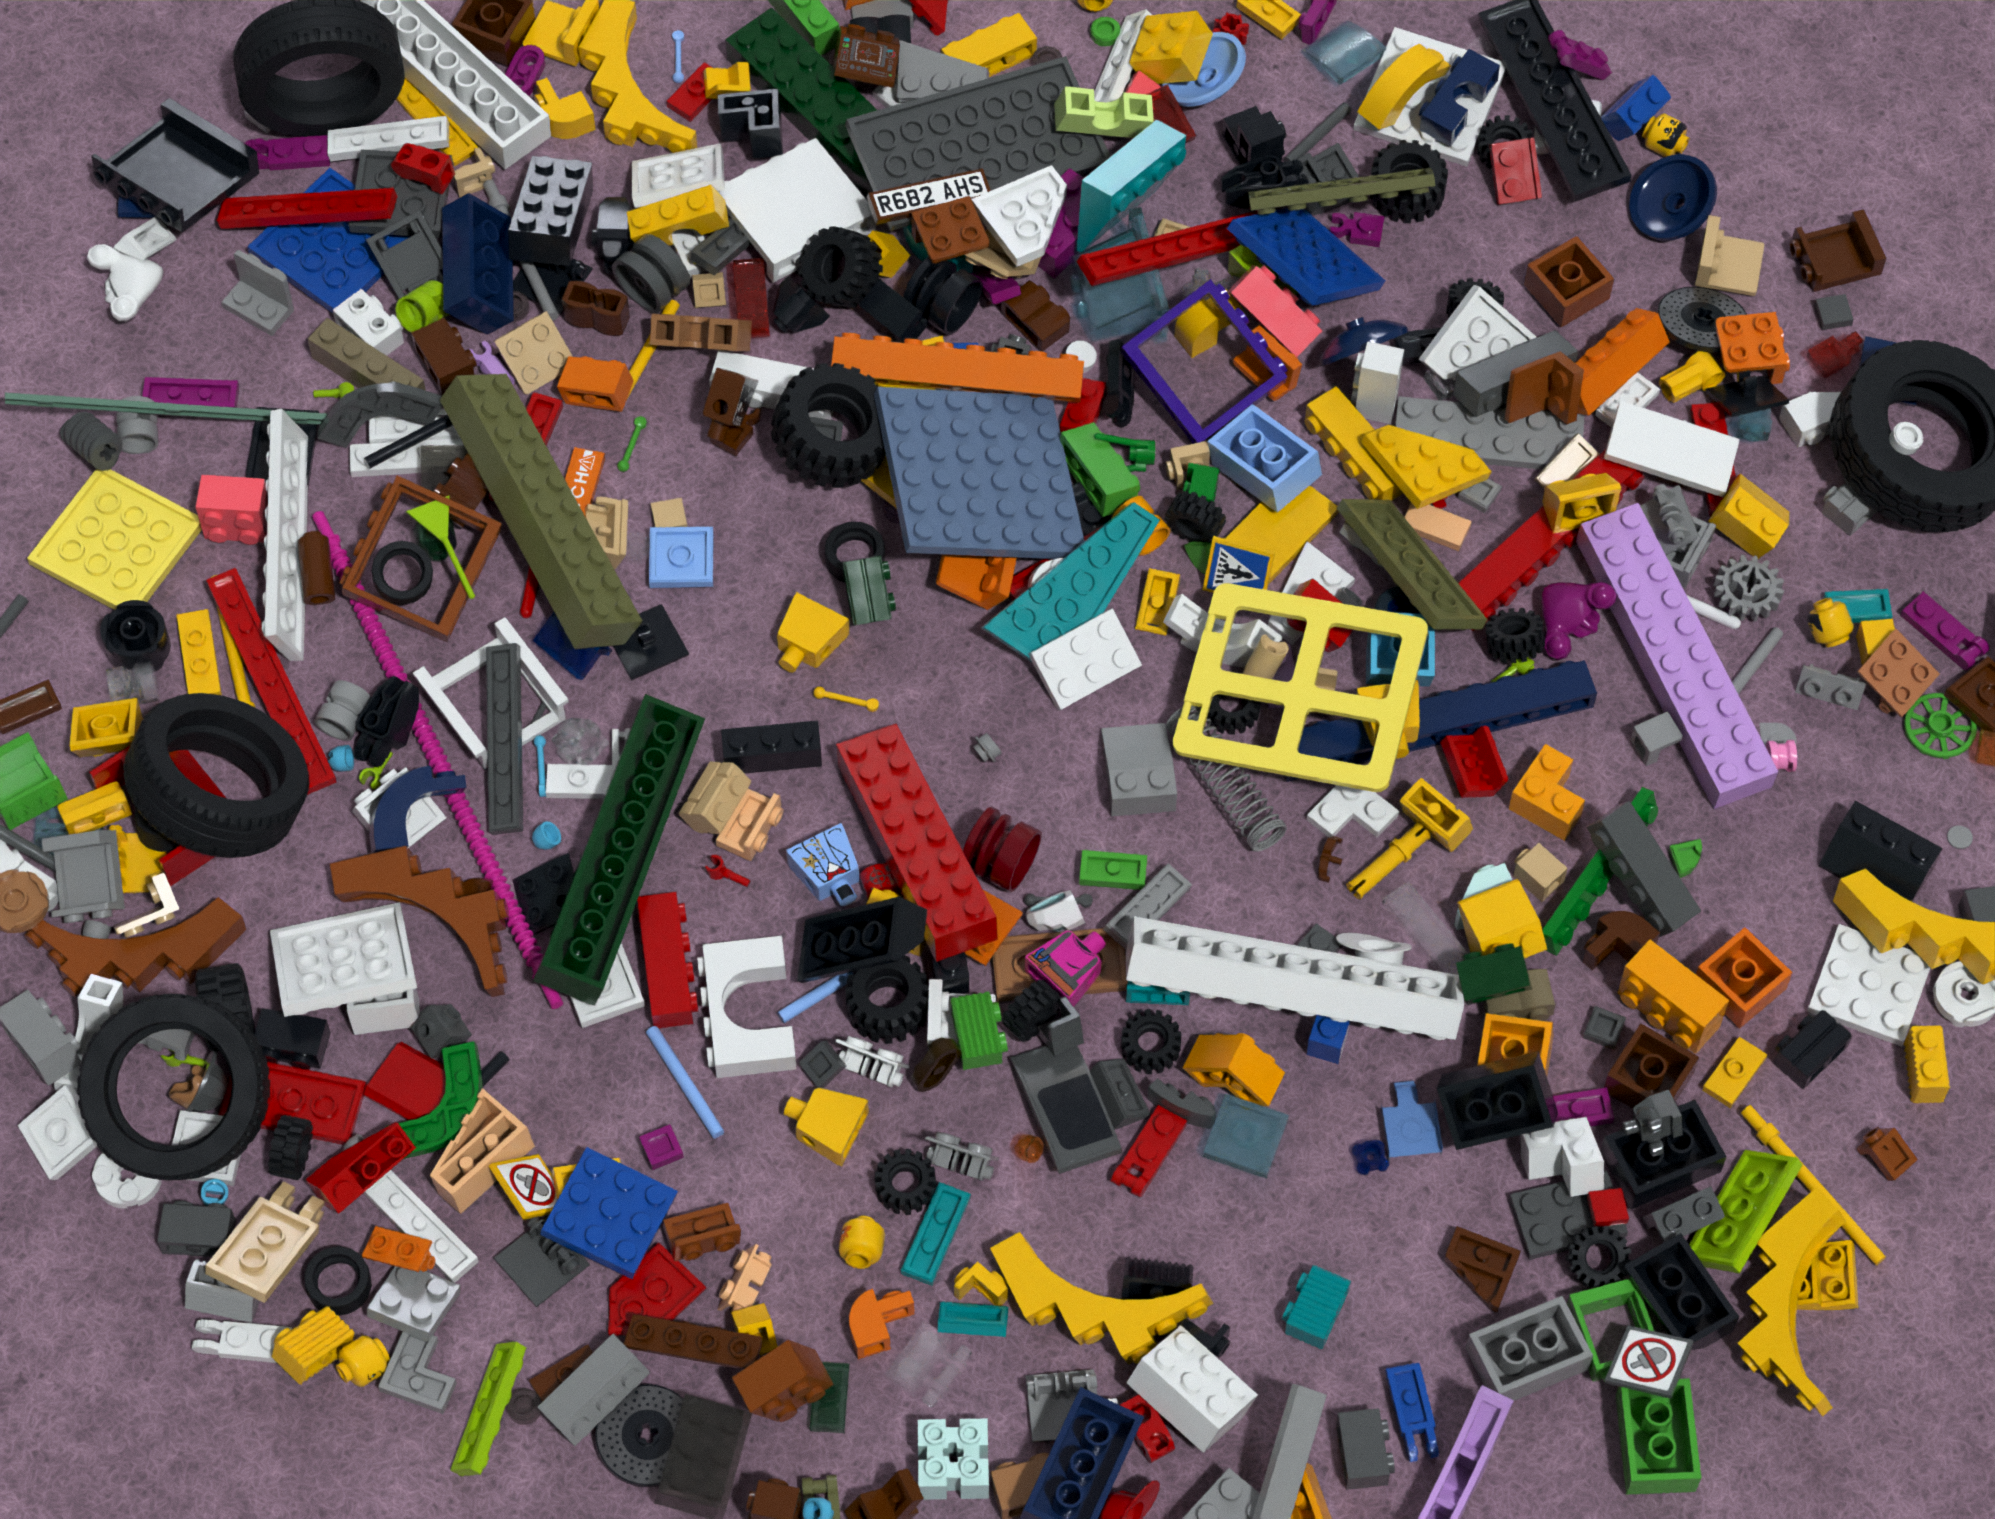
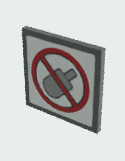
[1605,1325,1694,1399]

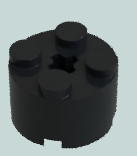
[100,600,171,675]

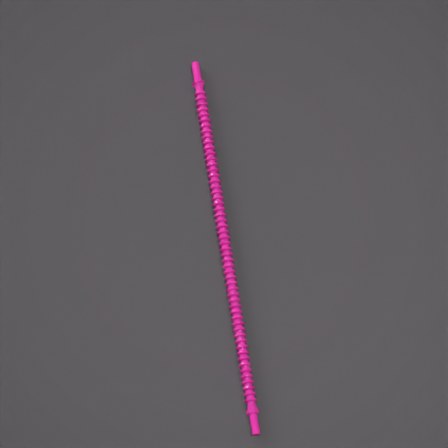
[312,511,563,1009]

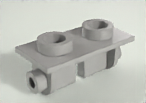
[1795,664,1866,710]

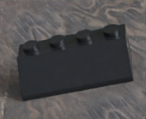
[797,896,927,983]

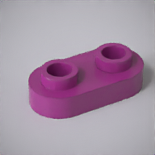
[505,45,545,96]

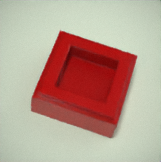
[1587,1188,1629,1226]

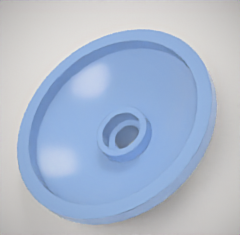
[1162,32,1246,107]

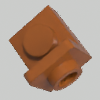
[1856,1127,1918,1181]

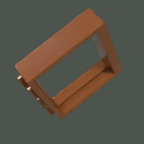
[339,475,502,642]

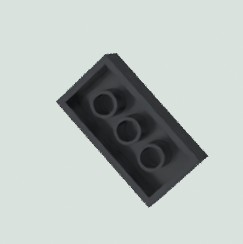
[508,156,593,266]

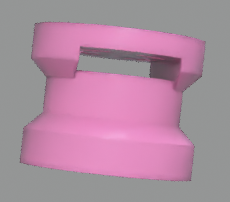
[1766,740,1797,772]

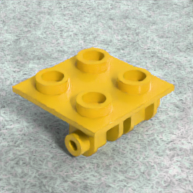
[109,825,167,894]

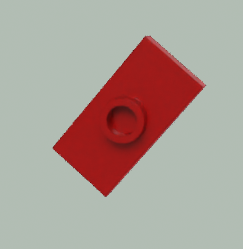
[667,62,713,122]

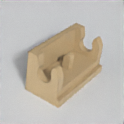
[585,497,628,569]

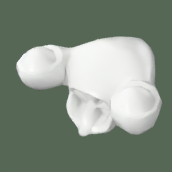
[87,244,164,322]

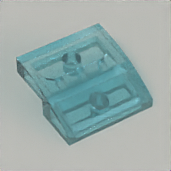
[1301,21,1386,85]

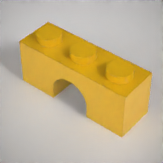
[627,185,729,246]

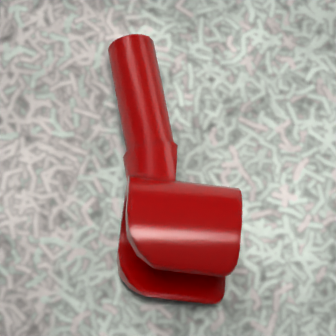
[705,854,751,887]

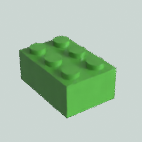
[1615,1378,1701,1495]

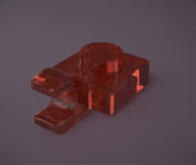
[1807,331,1863,379]

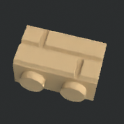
[679,761,751,834]

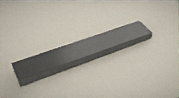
[486,643,523,835]

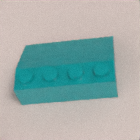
[1077,120,1186,253]

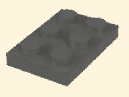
[1509,1171,1628,1260]

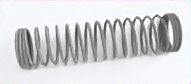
[1166,706,1287,852]

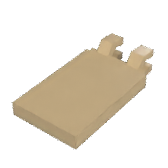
[205,1181,325,1303]

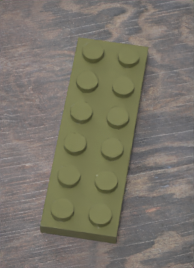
[1248,168,1435,215]
[1337,499,1488,630]

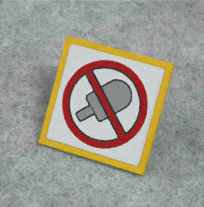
[488,1154,558,1220]

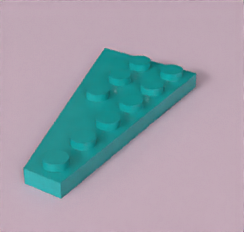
[981,502,1160,662]

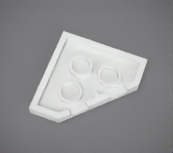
[971,165,1067,267]
[1418,285,1537,380]

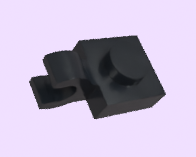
[1072,482,1111,537]

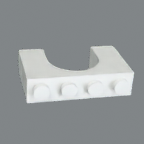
[697,936,796,1078]

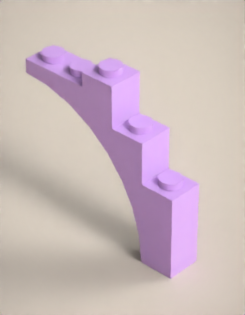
[1418,1385,1514,1519]

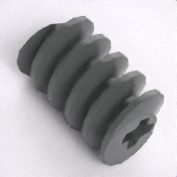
[60,411,123,471]

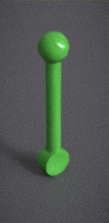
[617,416,647,472]

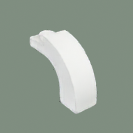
[1163,594,1282,667]
[54,974,123,1092]

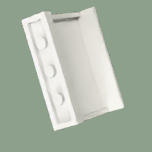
[719,138,876,283]

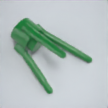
[1094,433,1155,472]

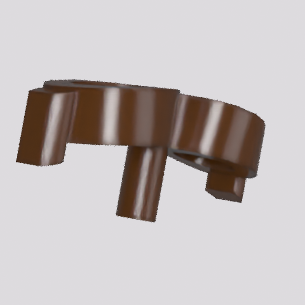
[1318,836,1343,883]

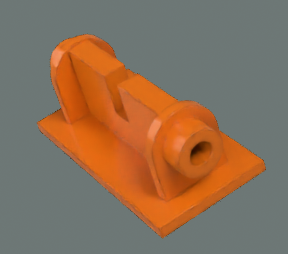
[362,1226,436,1272]

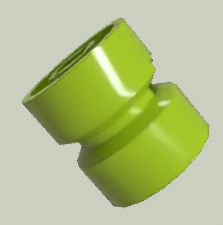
[396,280,450,332]

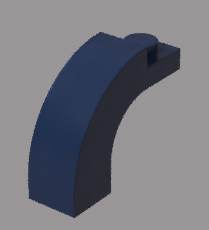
[369,765,467,854]

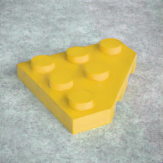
[1361,425,1492,509]

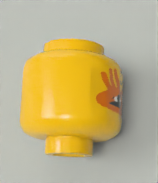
[838,1216,885,1269]

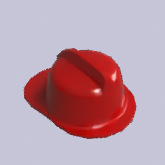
[1098,1480,1160,1519]

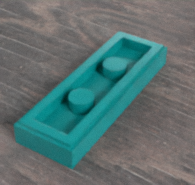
[901,1182,971,1286]

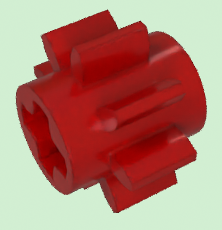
[1212,12,1249,45]

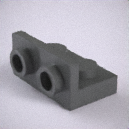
[1641,1186,1725,1243]

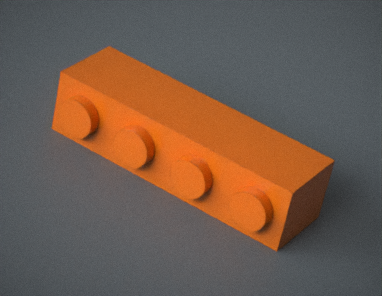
[1576,308,1670,416]

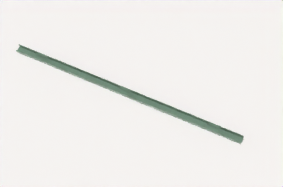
[5,392,328,425]

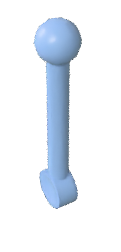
[672,30,684,83]

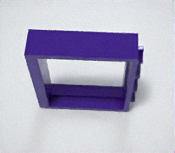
[1121,279,1288,444]

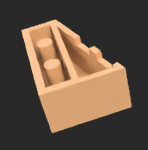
[430,1088,535,1214]

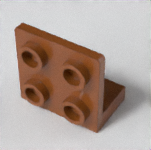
[911,196,990,263]
[1505,351,1584,424]

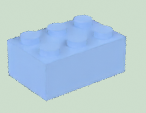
[1207,404,1322,513]

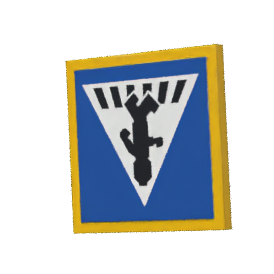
[1202,536,1275,593]

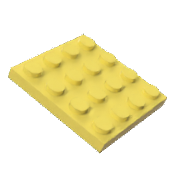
[27,469,202,610]

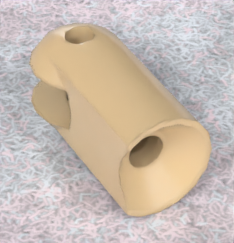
[1243,634,1289,679]

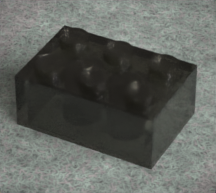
[654,1394,752,1519]

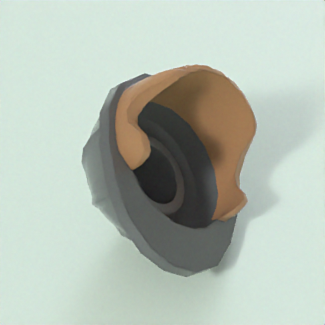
[169,1050,228,1112]

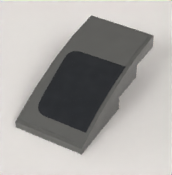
[1010,1045,1122,1174]

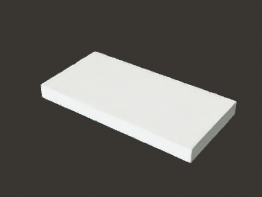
[1603,400,1740,497]

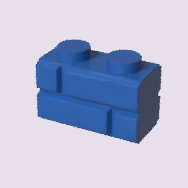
[1601,75,1671,141]

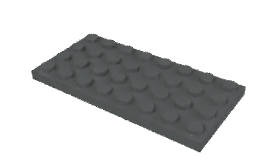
[845,56,1111,231]

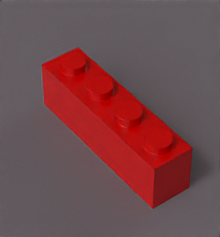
[637,892,699,1028]

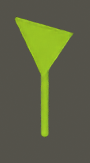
[406,496,475,599]

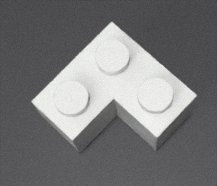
[1520,1117,1604,1197]

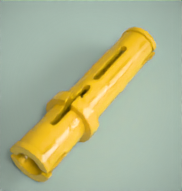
[1346,822,1431,900]

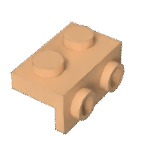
[716,789,784,861]

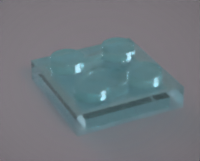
[1203,1094,1289,1179]

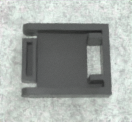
[366,210,443,299]

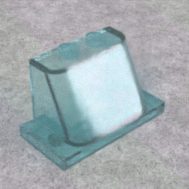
[1070,207,1169,344]

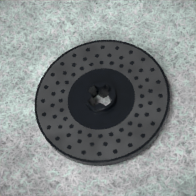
[1657,287,1747,352]
[595,1384,700,1487]

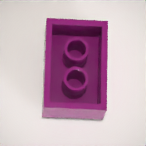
[1038,168,1084,279]

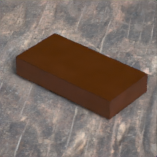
[0,679,62,735]

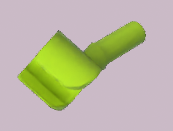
[313,382,354,399]
[1491,657,1535,683]
[359,752,393,790]
[161,1049,206,1067]

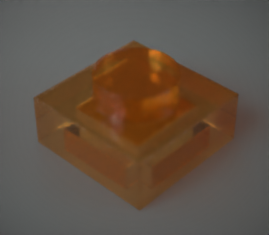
[1974,729,1995,766]

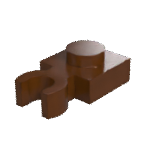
[710,408,761,456]

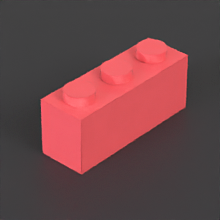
[1227,265,1322,357]

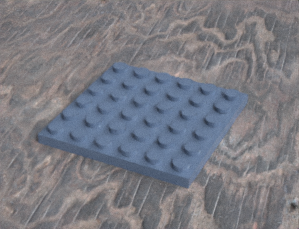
[874,387,1084,559]

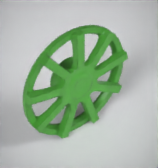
[1904,693,1977,759]

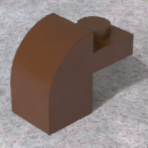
[1583,911,1660,970]
[844,1468,924,1519]

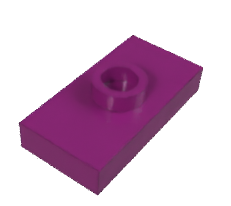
[971,267,1021,304]

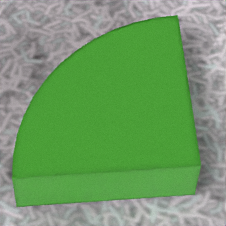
[1184,541,1211,574]
[1668,839,1702,878]

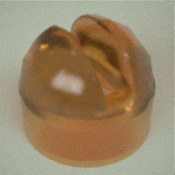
[1014,1134,1044,1163]

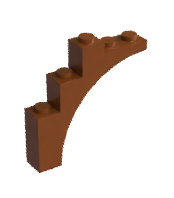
[330,846,509,997]
[24,897,247,997]

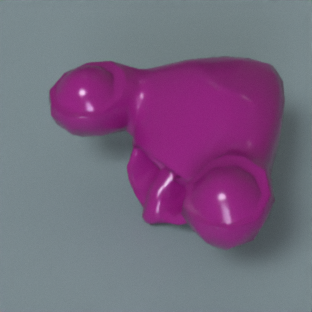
[1541,582,1617,660]

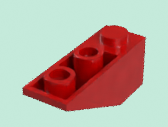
[305,1122,416,1214]

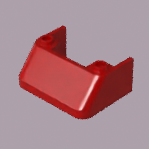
[89,746,226,887]

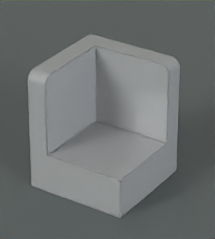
[1630,711,1683,766]

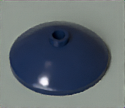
[1629,154,1717,241]
[1320,317,1409,366]

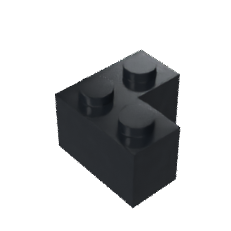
[718,89,783,158]
[1222,106,1286,165]

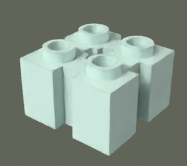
[918,1418,989,1500]

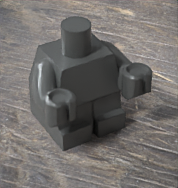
[1622,1090,1683,1157]

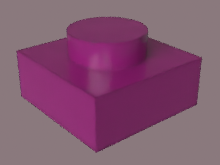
[639,1124,684,1171]

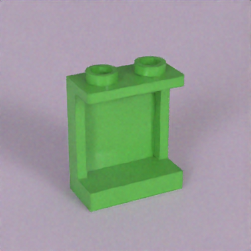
[0,732,68,830]

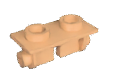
[717,1244,772,1312]

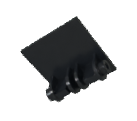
[513,259,593,315]
[512,853,574,935]

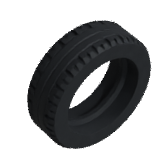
[233,0,405,137]
[123,693,310,858]
[77,994,270,1180]

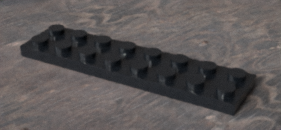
[1479,0,1631,202]

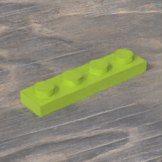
[450,1342,527,1476]

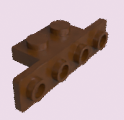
[624,1314,763,1369]

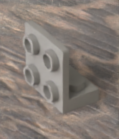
[222,250,294,336]

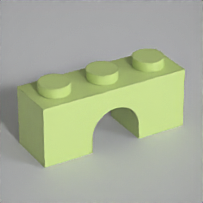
[1054,86,1154,138]

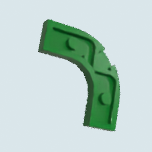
[385,1041,482,1159]

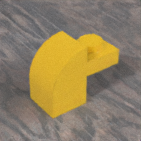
[534,77,596,139]
[1174,289,1244,358]

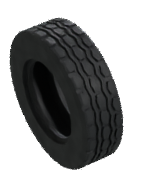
[1829,340,1995,532]

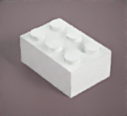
[1126,1325,1258,1453]

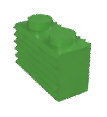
[951,992,1008,1070]

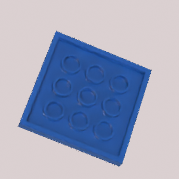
[247,168,411,313]
[1227,208,1386,306]

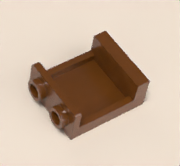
[1789,209,1886,292]

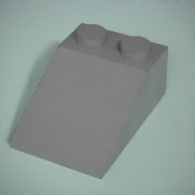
[1101,723,1177,817]

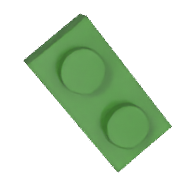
[1079,850,1147,890]

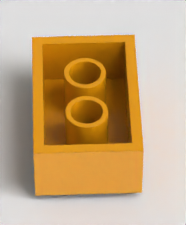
[1617,939,1729,1054]

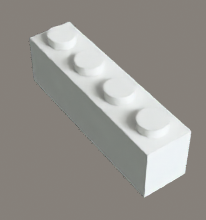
[709,350,834,420]

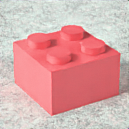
[196,475,268,545]

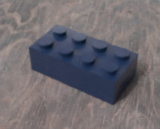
[442,193,514,334]
[1020,1387,1144,1519]

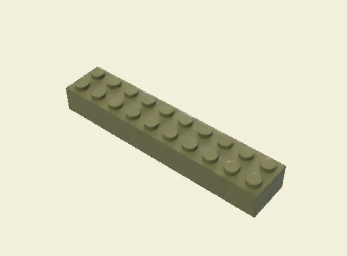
[440,374,642,649]

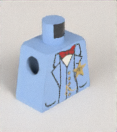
[786,823,860,906]

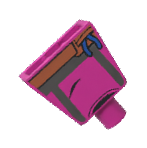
[1025,931,1106,1007]

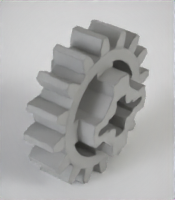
[1713,555,1784,622]

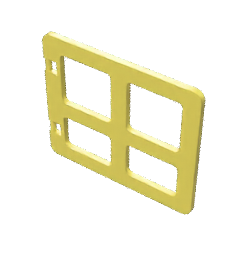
[1173,583,1428,792]

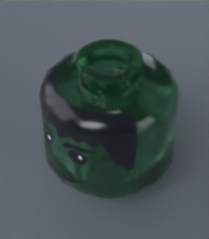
[413,519,457,561]

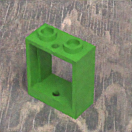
[1567,1278,1654,1382]

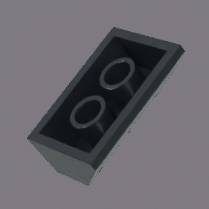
[1819,800,1943,902]
[1623,1233,1739,1350]

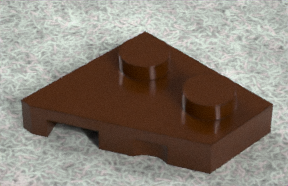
[1444,1226,1521,1312]

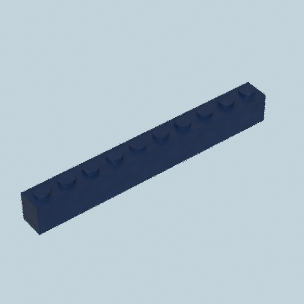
[1284,660,1597,782]

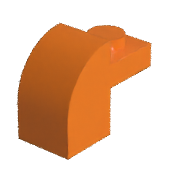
[849,1289,915,1359]

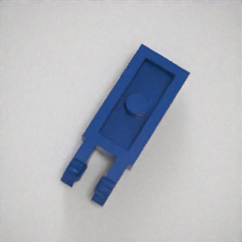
[1385,1362,1439,1462]

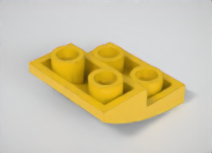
[1797,1240,1858,1310]

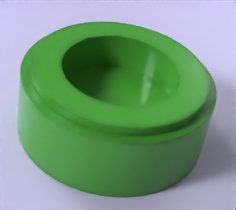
[1090,17,1120,47]

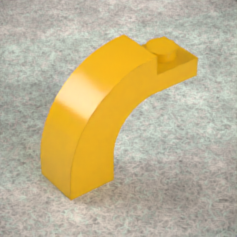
[1357,43,1451,130]

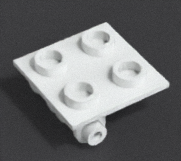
[836,1036,910,1088]

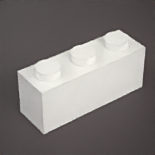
[1351,341,1404,424]

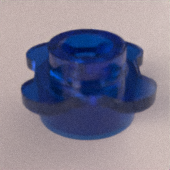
[1352,1140,1389,1175]

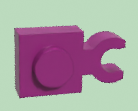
[1330,212,1385,247]

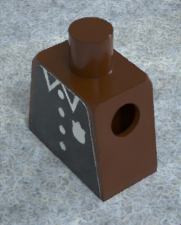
[703,367,759,442]

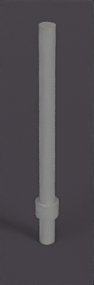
[483,180,559,321]

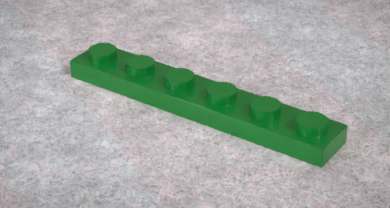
[1542,787,1658,956]

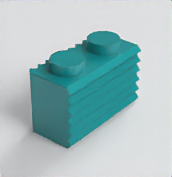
[1282,1265,1351,1349]

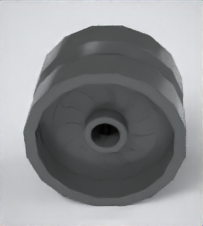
[612,234,691,314]

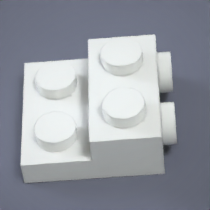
[352,767,447,848]

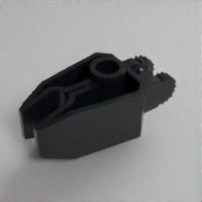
[1221,154,1309,209]
[592,197,635,275]
[354,676,419,768]

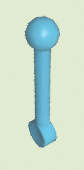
[533,735,546,797]

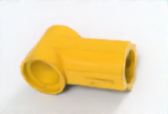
[1659,351,1725,403]

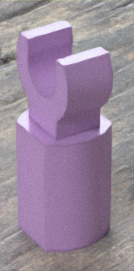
[470,341,515,385]

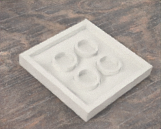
[632,143,725,208]
[1807,924,1930,1047]

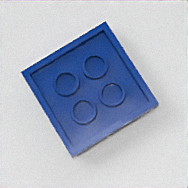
[540,1147,678,1279]

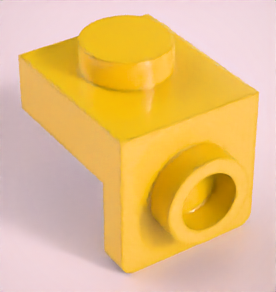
[954,1261,1008,1306]

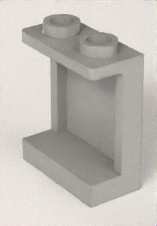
[42,830,125,923]

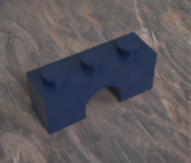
[1418,49,1500,147]

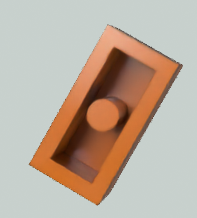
[557,356,634,412]

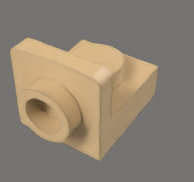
[453,147,495,198]
[1165,441,1210,489]

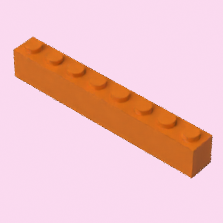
[831,333,1084,403]

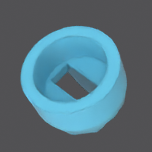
[328,745,354,772]
[532,821,561,850]
[201,1179,228,1206]
[803,1497,834,1519]

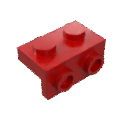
[1440,726,1508,798]

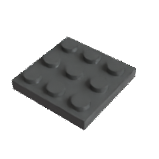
[349,149,453,238]

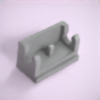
[1666,516,1716,588]

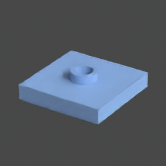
[649,527,714,588]

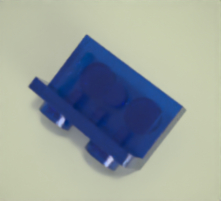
[533,611,612,680]

